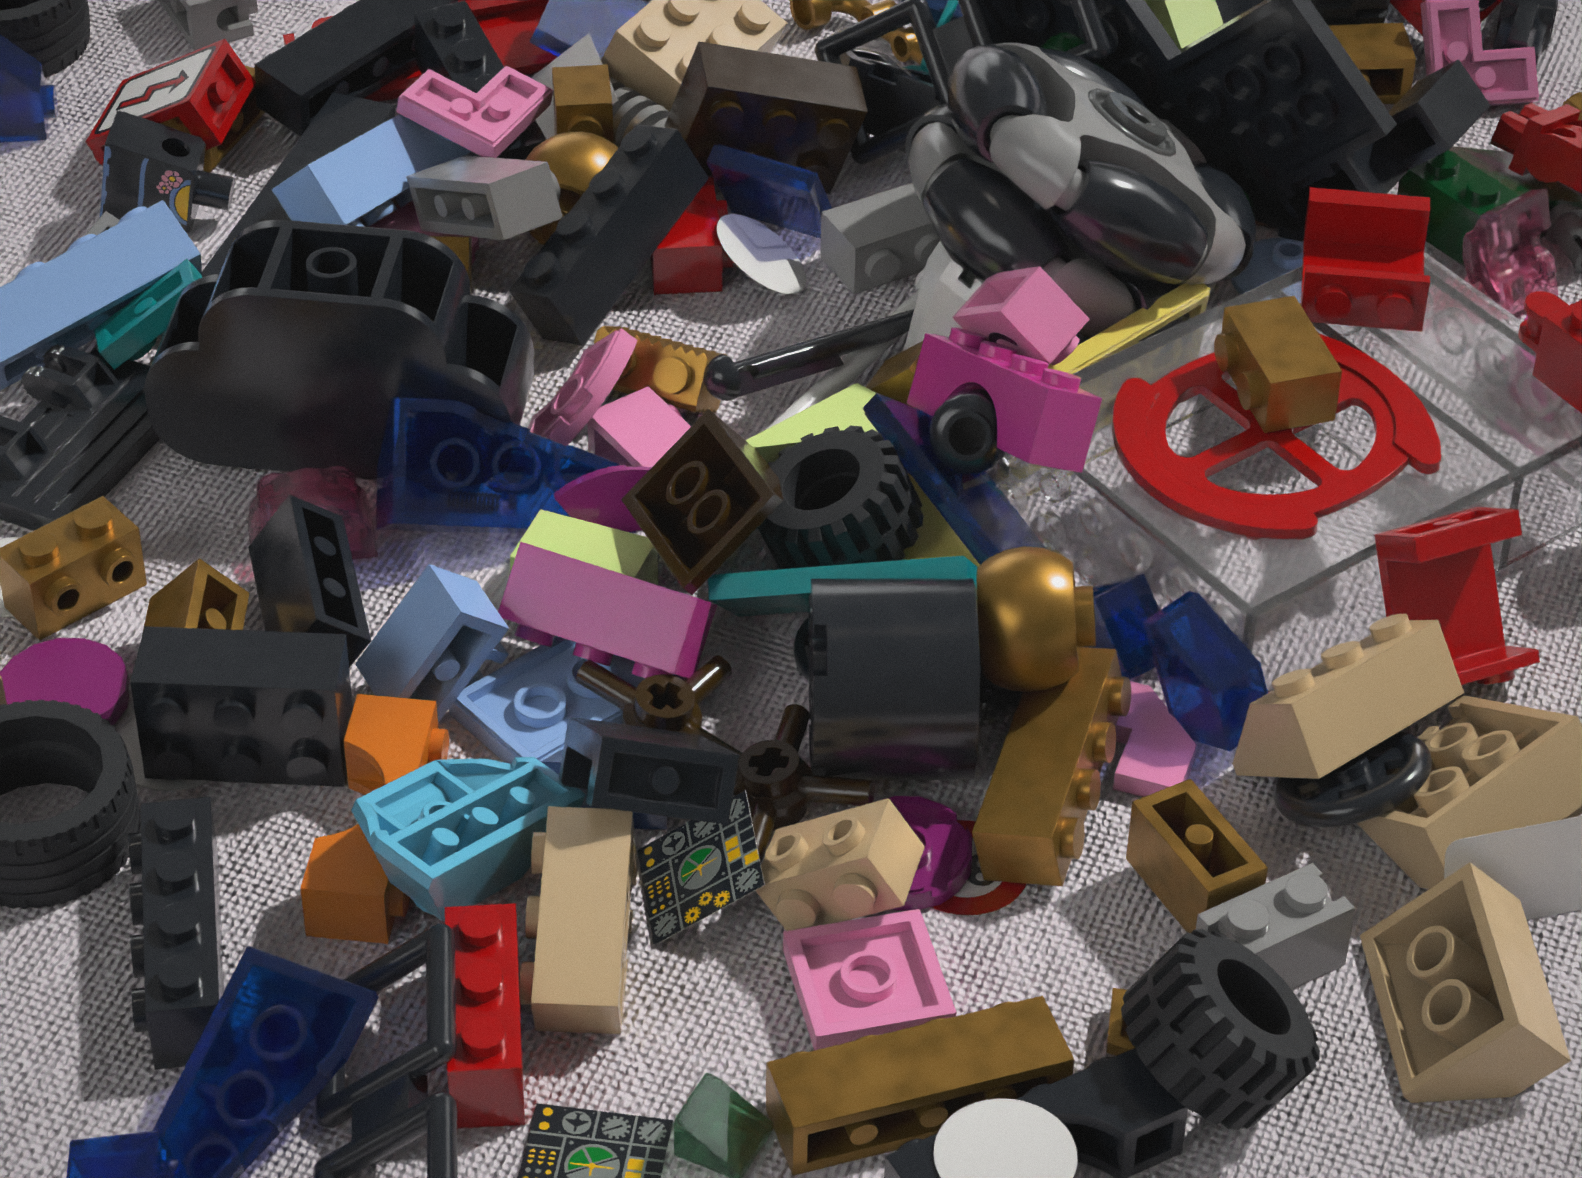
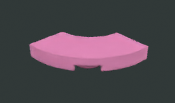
[515,328,638,475]

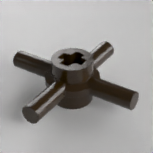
[576,655,742,769]
[733,704,875,864]

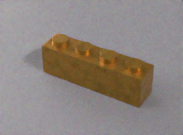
[972,647,1131,886]
[766,995,1074,1176]

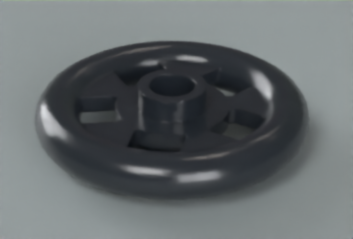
[1274,731,1432,827]

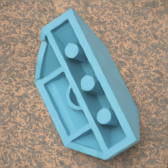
[351,757,586,922]

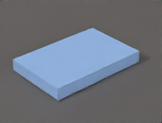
[449,636,684,764]

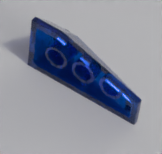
[376,397,636,533]
[128,946,379,1178]

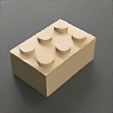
[601,0,787,112]

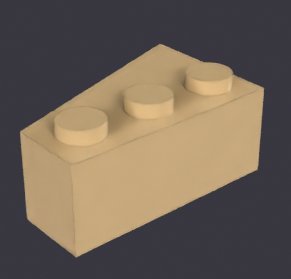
[519,806,638,1034]

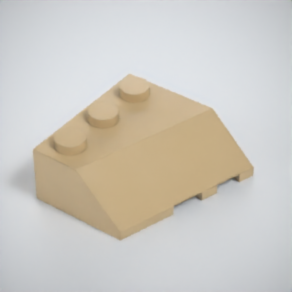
[1357,695,1582,889]

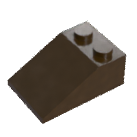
[621,409,783,595]

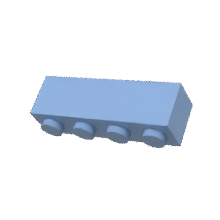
[271,114,471,227]
[0,200,202,391]

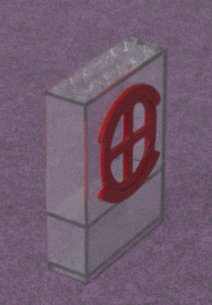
[994,252,1582,711]

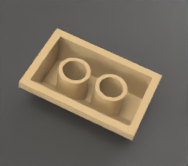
[1232,614,1464,779]
[1360,862,1571,1103]

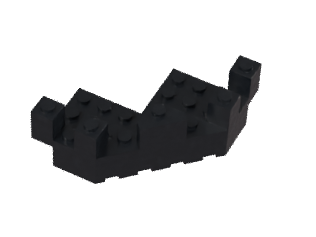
[982,0,1490,241]

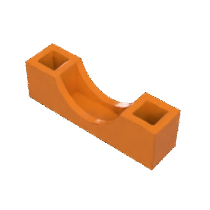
[300,694,449,944]

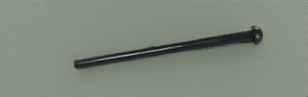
[703,309,914,401]

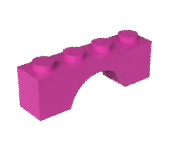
[907,327,1102,473]

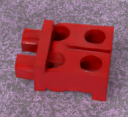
[1490,103,1582,193]

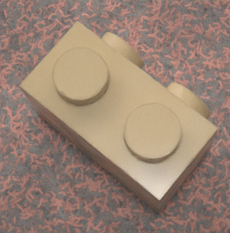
[756,798,925,931]

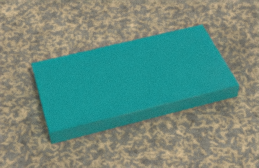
[708,555,977,617]

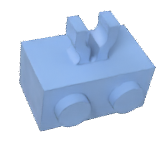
[355,564,509,723]

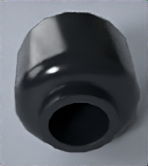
[929,389,1007,474]

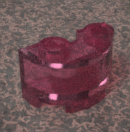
[1463,189,1559,320]
[248,466,379,560]

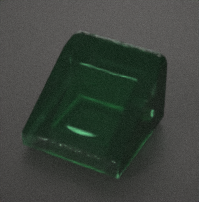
[674,1072,773,1178]

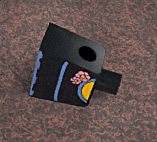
[100,111,235,233]

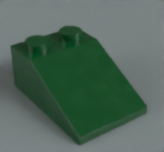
[1397,146,1582,273]

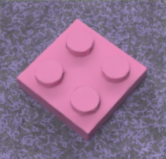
[783,909,957,1050]

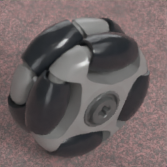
[905,43,1256,355]

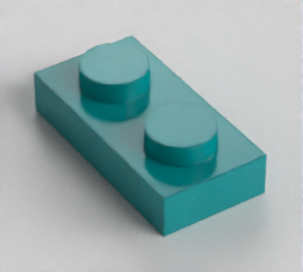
[94,259,202,370]

